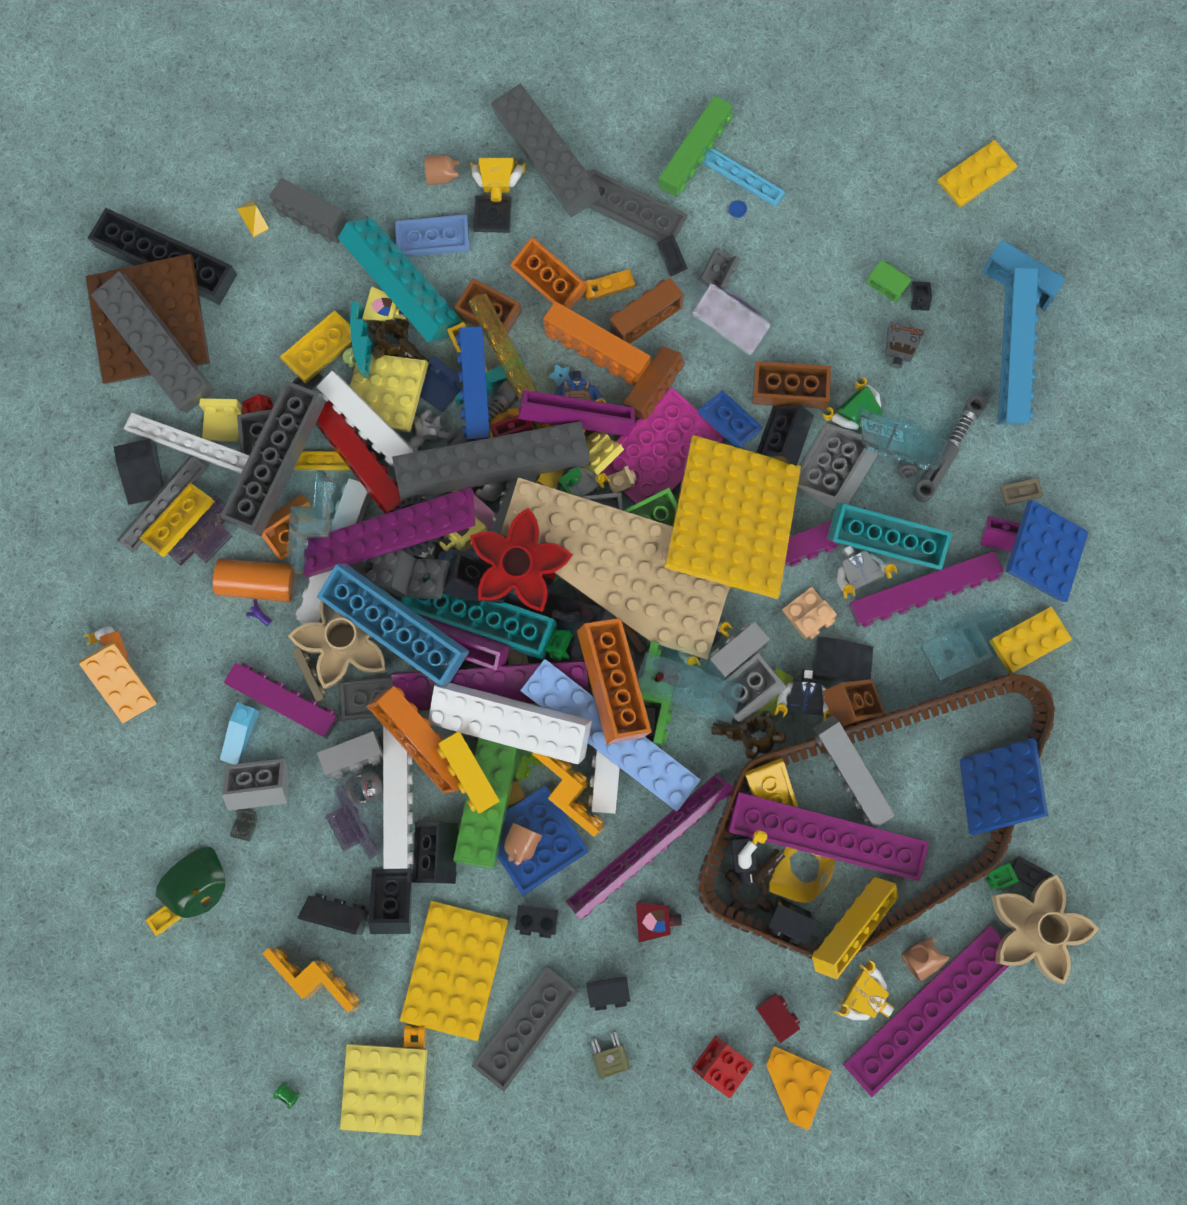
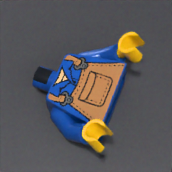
[554,371,606,403]

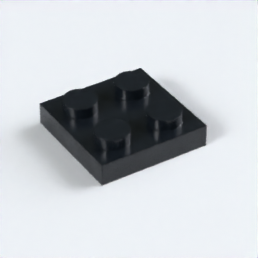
[473,195,512,233]

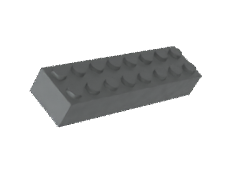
[491,83,601,218]
[91,271,215,413]
[220,381,326,536]

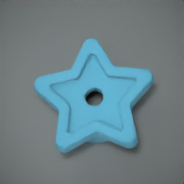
[548,364,571,388]

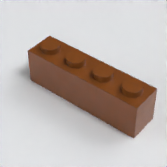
[623,346,685,421]

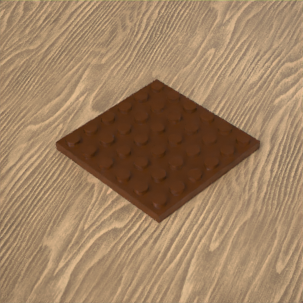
[85,254,210,384]

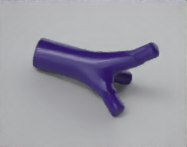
[246,599,272,626]

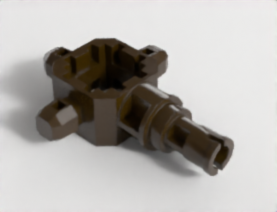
[368,320,430,367]
[711,711,787,759]
[724,848,786,915]

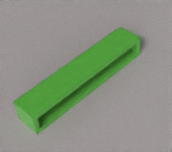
[658,96,734,197]

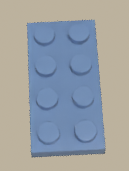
[395,215,470,257]

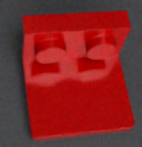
[692,1035,753,1098]

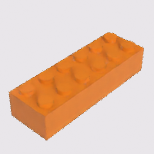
[543,301,651,386]
[577,618,652,745]
[366,686,460,794]

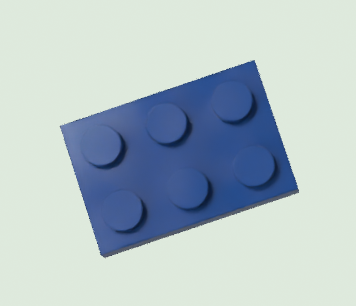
[697,390,763,448]

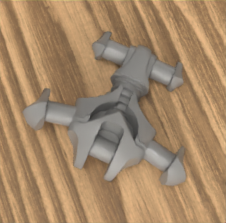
[408,410,457,452]

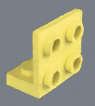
[199,398,243,442]

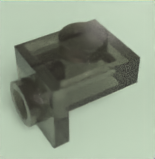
[230,808,258,842]

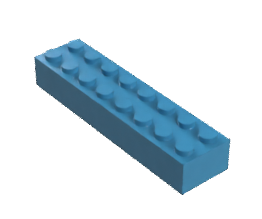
[998,268,1041,426]
[317,564,469,686]

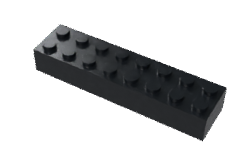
[88,208,237,305]

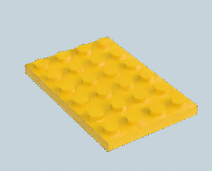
[400,901,508,1041]

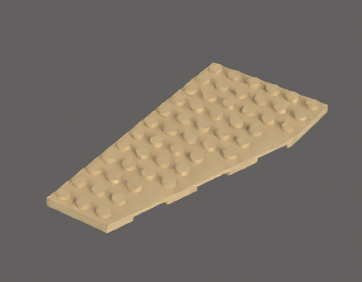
[501,478,730,660]

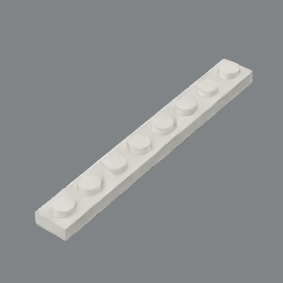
[124,412,249,474]

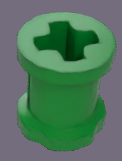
[273,1082,300,1110]

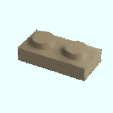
[1000,478,1044,506]

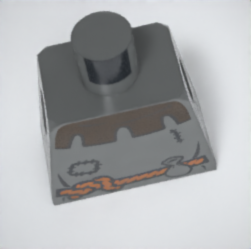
[885,321,925,369]

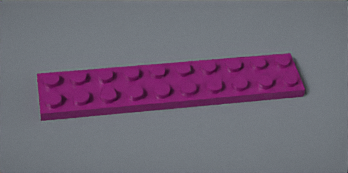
[303,487,476,578]
[392,660,590,711]
[566,773,734,919]
[728,792,929,881]
[842,926,1009,1097]

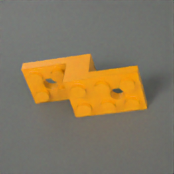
[532,752,605,837]
[262,948,361,1013]

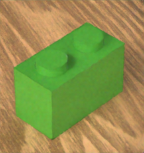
[866,260,912,303]

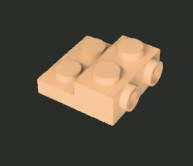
[781,587,837,640]

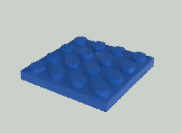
[1005,500,1088,602]
[959,738,1048,835]
[498,785,589,896]

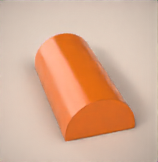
[510,237,587,309]
[213,558,296,603]

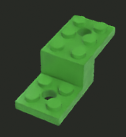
[640,641,676,748]

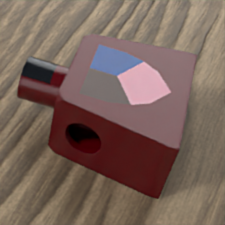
[636,903,682,942]

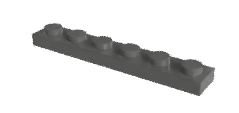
[117,455,207,553]

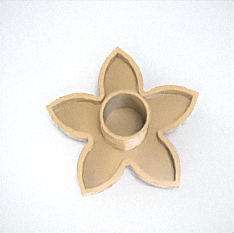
[288,601,386,690]
[992,874,1099,985]

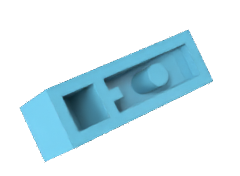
[220,702,260,765]

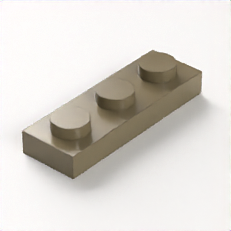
[292,648,327,704]

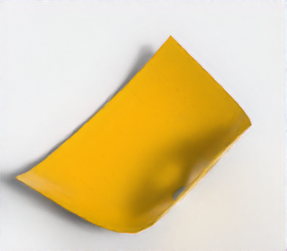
[769,847,835,903]

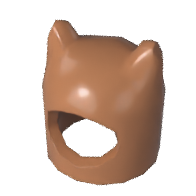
[425,154,459,185]
[504,823,542,865]
[901,937,949,982]

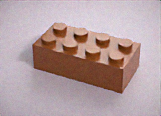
[610,277,684,344]
[752,361,831,409]

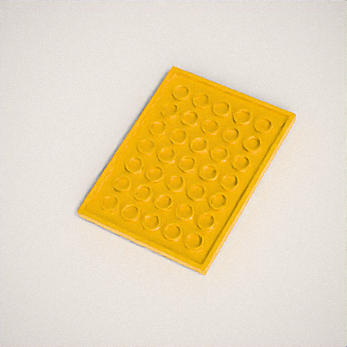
[664,435,801,599]

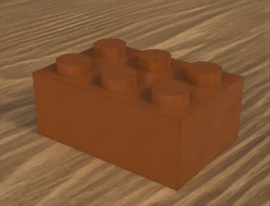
[454,278,522,342]
[822,679,885,728]

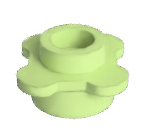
[343,347,356,368]

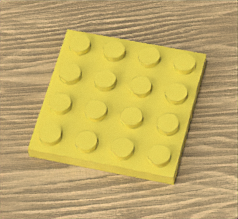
[345,355,429,432]
[340,1044,428,1136]

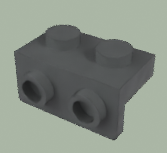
[699,248,739,291]

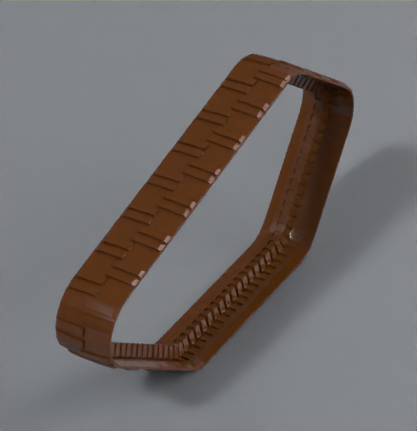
[697,673,1055,960]

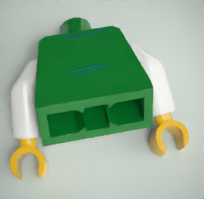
[822,377,882,431]

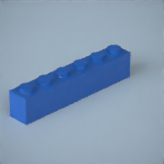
[456,326,490,442]

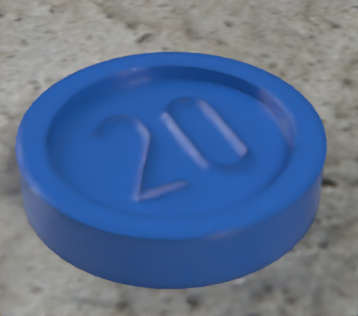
[729,201,747,218]

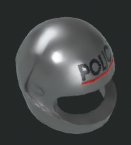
[346,771,383,804]

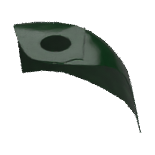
[156,847,226,918]

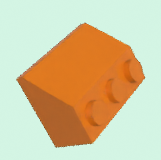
[262,494,328,561]

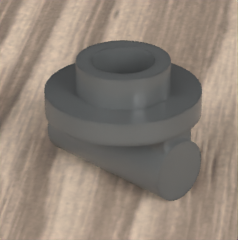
[897,462,918,479]

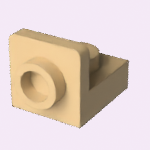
[607,466,636,493]

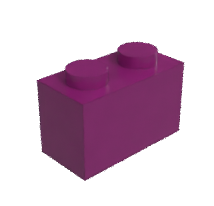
[980,516,1020,552]

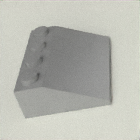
[797,423,880,509]

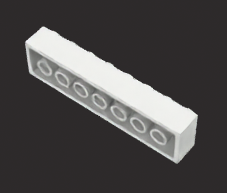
[428,683,592,764]

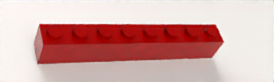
[315,400,405,514]

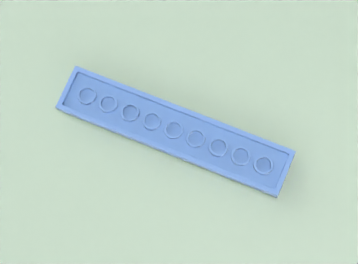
[520,659,700,811]

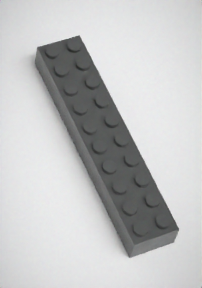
[392,421,589,501]

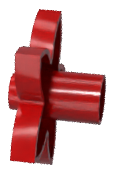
[470,508,573,612]

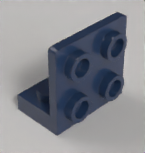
[420,356,463,412]

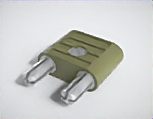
[591,1032,631,1079]

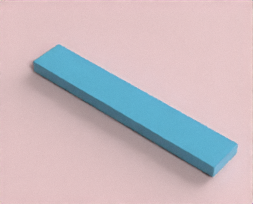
[703,148,785,207]

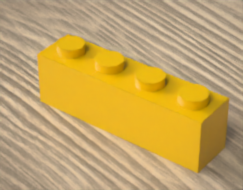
[437,731,500,814]

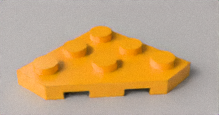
[766,1046,831,1130]

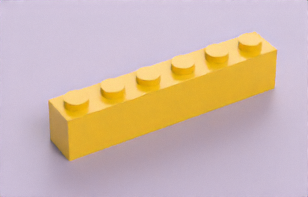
[812,877,898,980]

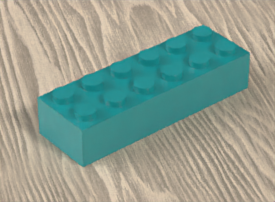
[826,502,952,570]

